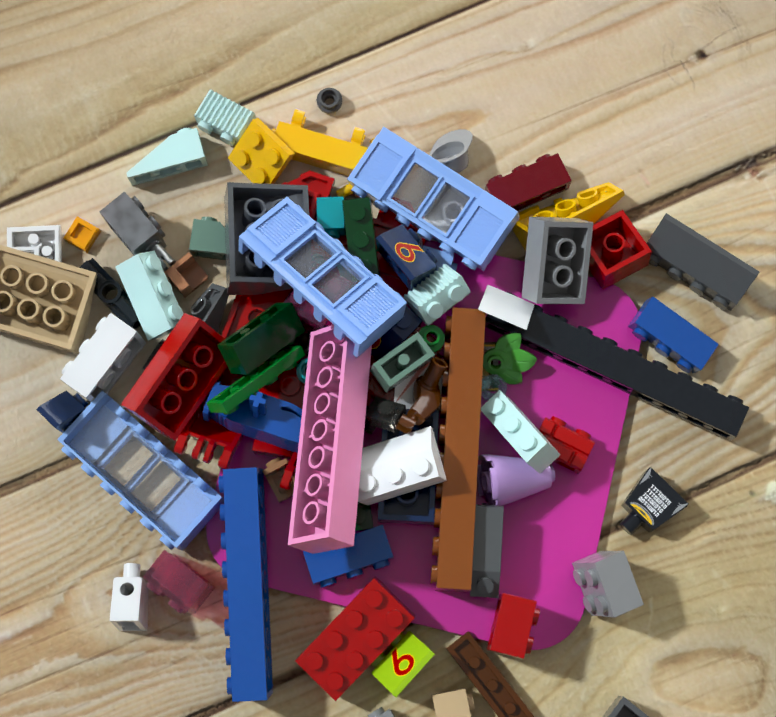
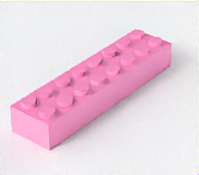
[288,325,372,554]

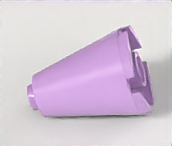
[477,454,555,506]

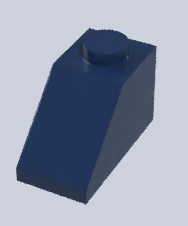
[36,390,89,433]

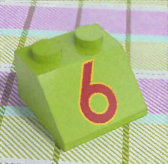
[371,631,435,697]

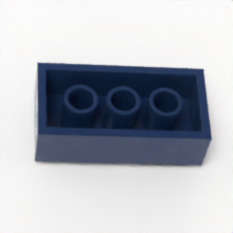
[378,408,439,525]

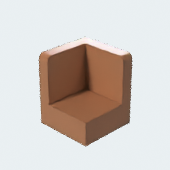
[164,252,209,298]

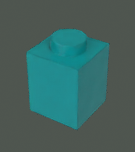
[317,196,346,239]

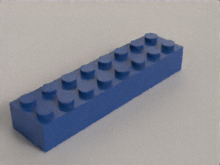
[218,467,273,702]

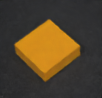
[63,216,101,253]

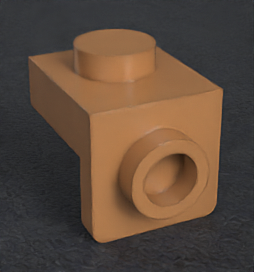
[262,457,295,503]

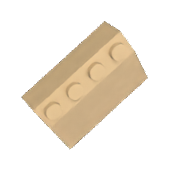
[0,245,97,355]

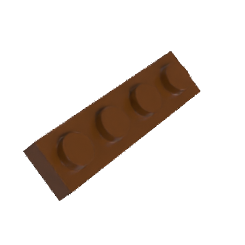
[446,631,534,717]

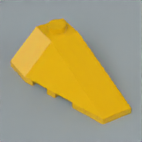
[512,182,625,251]

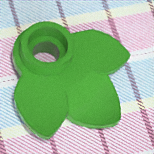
[483,333,537,384]

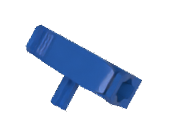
[203,380,302,453]

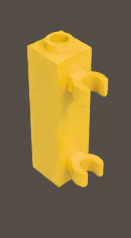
[272,109,368,177]

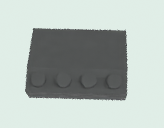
[224,182,312,295]

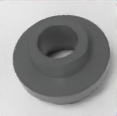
[316,88,343,113]

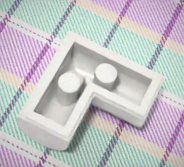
[7,225,62,262]

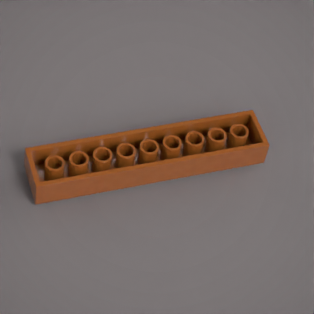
[430,307,486,592]

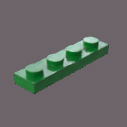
[206,346,305,415]

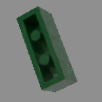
[342,197,380,283]
[217,302,305,376]

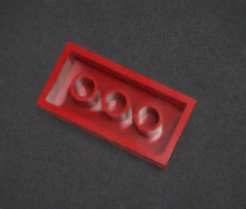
[121,313,227,441]
[295,576,415,701]

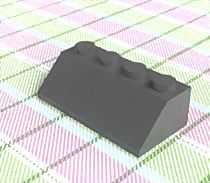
[647,213,760,311]

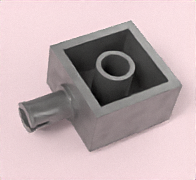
[99,191,176,271]

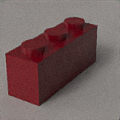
[485,153,572,211]

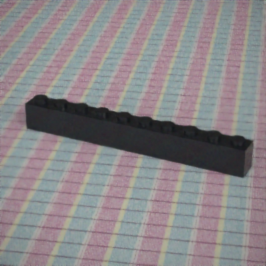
[485,292,749,441]

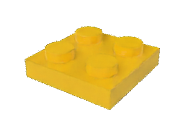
[228,118,295,184]

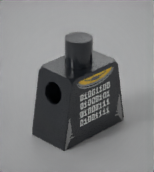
[620,467,689,536]

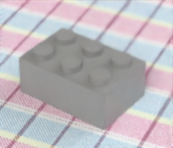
[521,217,593,304]

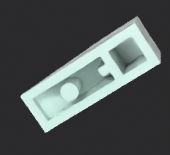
[126,128,208,186]

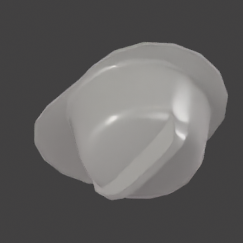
[429,129,473,173]

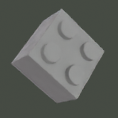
[572,551,644,618]

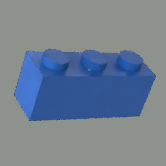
[628,297,719,373]
[303,525,394,588]

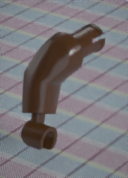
[395,357,448,434]

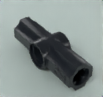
[79,258,141,329]

